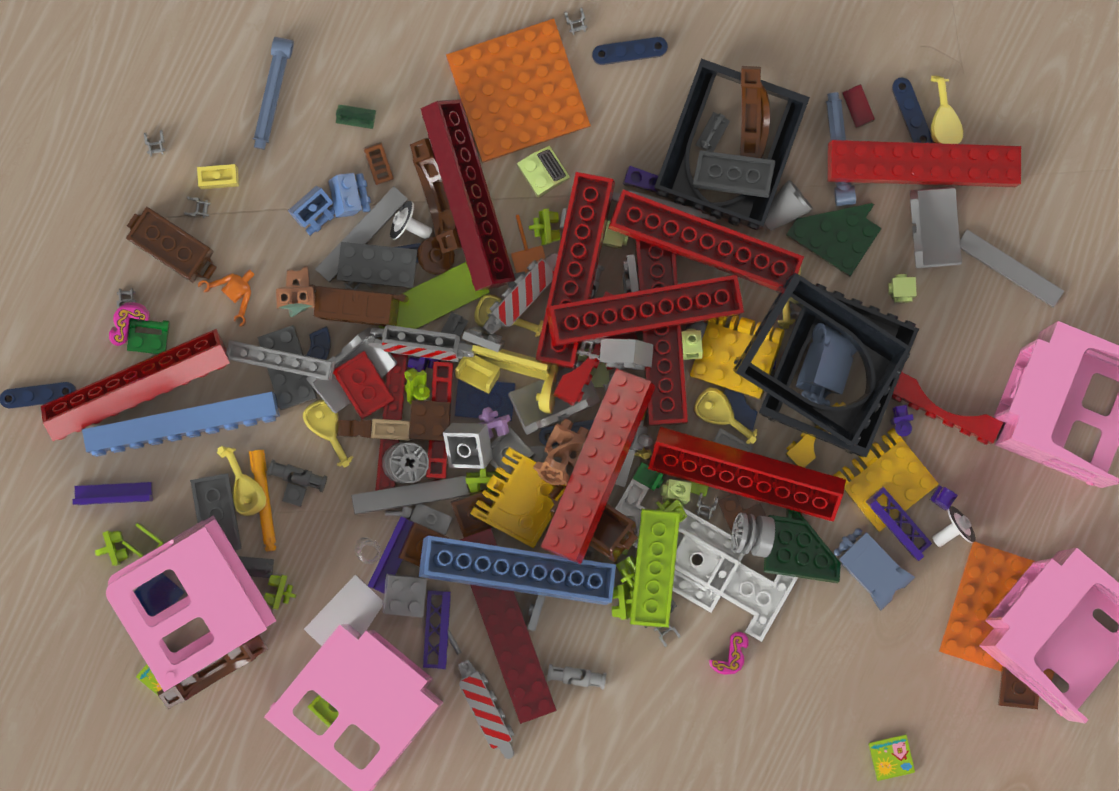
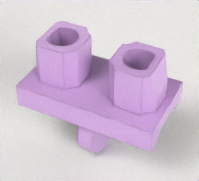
[478,407,511,438]

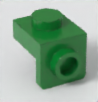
[632,462,664,491]

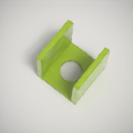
[122,523,165,557]

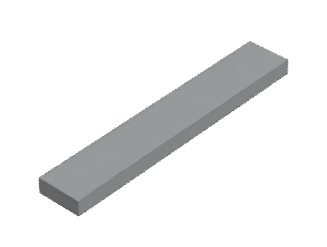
[316,186,408,283]
[960,230,1064,307]
[227,340,335,381]
[351,476,469,515]

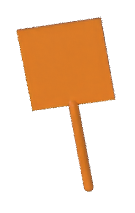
[511,215,545,274]

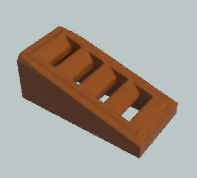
[363,142,394,185]

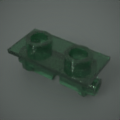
[336,105,376,129]

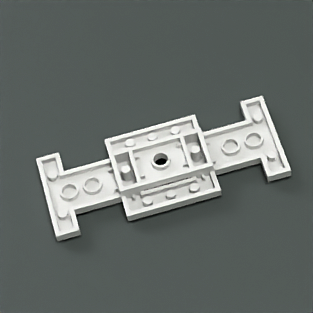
[615,479,798,642]

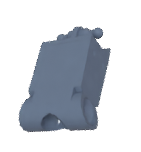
[796,323,857,406]
[834,528,915,611]

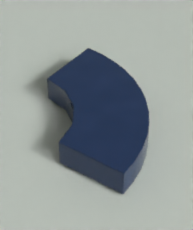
[306,326,331,360]
[724,388,758,431]

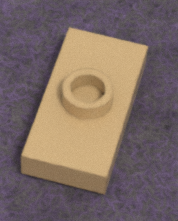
[371,419,410,441]

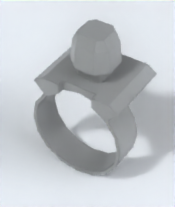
[630,426,653,450]

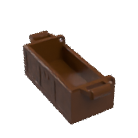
[126,207,217,283]
[309,284,409,326]
[548,485,638,562]

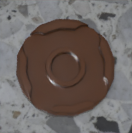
[417,236,455,275]

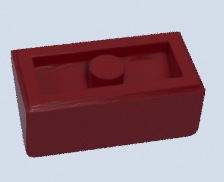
[842,84,875,128]

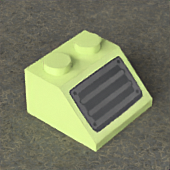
[517,146,570,198]

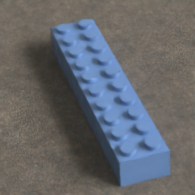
[82,392,280,457]
[419,536,616,605]

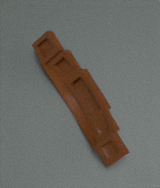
[740,66,770,159]
[410,138,462,254]
[157,635,268,709]

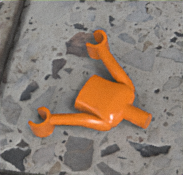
[198,269,255,327]

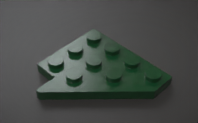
[786,203,882,277]
[763,509,841,583]

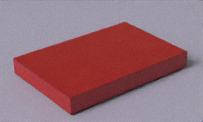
[333,351,395,420]

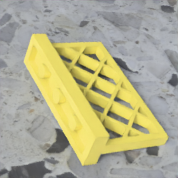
[472,345,551,381]

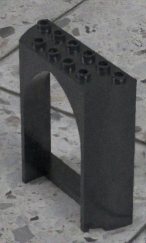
[654,58,810,230]
[733,273,911,447]
[759,283,919,457]

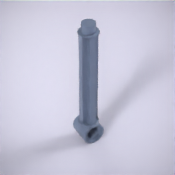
[253,37,294,150]
[825,92,856,206]

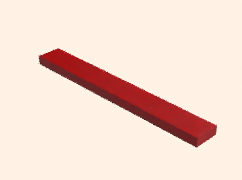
[375,353,408,491]

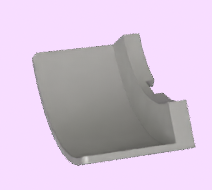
[910,187,962,268]
[306,328,397,413]
[508,361,601,435]

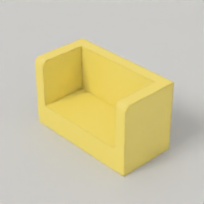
[197,164,239,189]
[455,355,500,394]

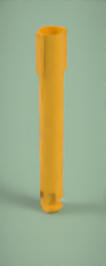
[249,450,276,552]

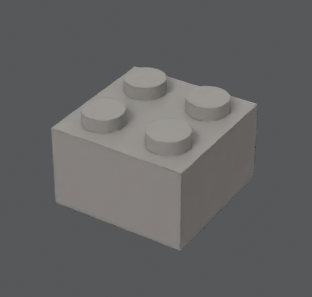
[599,338,653,371]
[443,423,493,469]
[382,574,427,617]

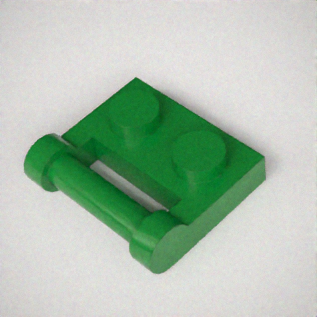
[127,318,170,354]

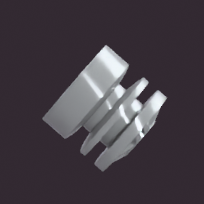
[382,443,429,483]
[731,512,775,558]

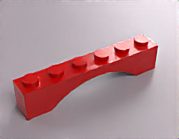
[553,291,613,406]
[426,362,454,479]
[891,372,1003,445]

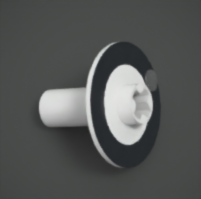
[390,201,432,240]
[932,506,976,547]

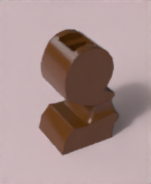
[337,420,373,439]

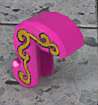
[109,302,150,346]
[709,632,748,675]

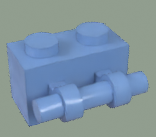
[328,173,371,218]
[288,186,335,236]

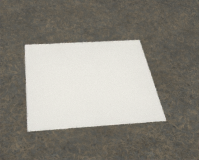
[304,575,383,646]

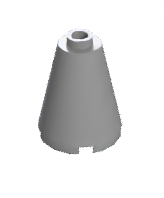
[763,180,813,231]

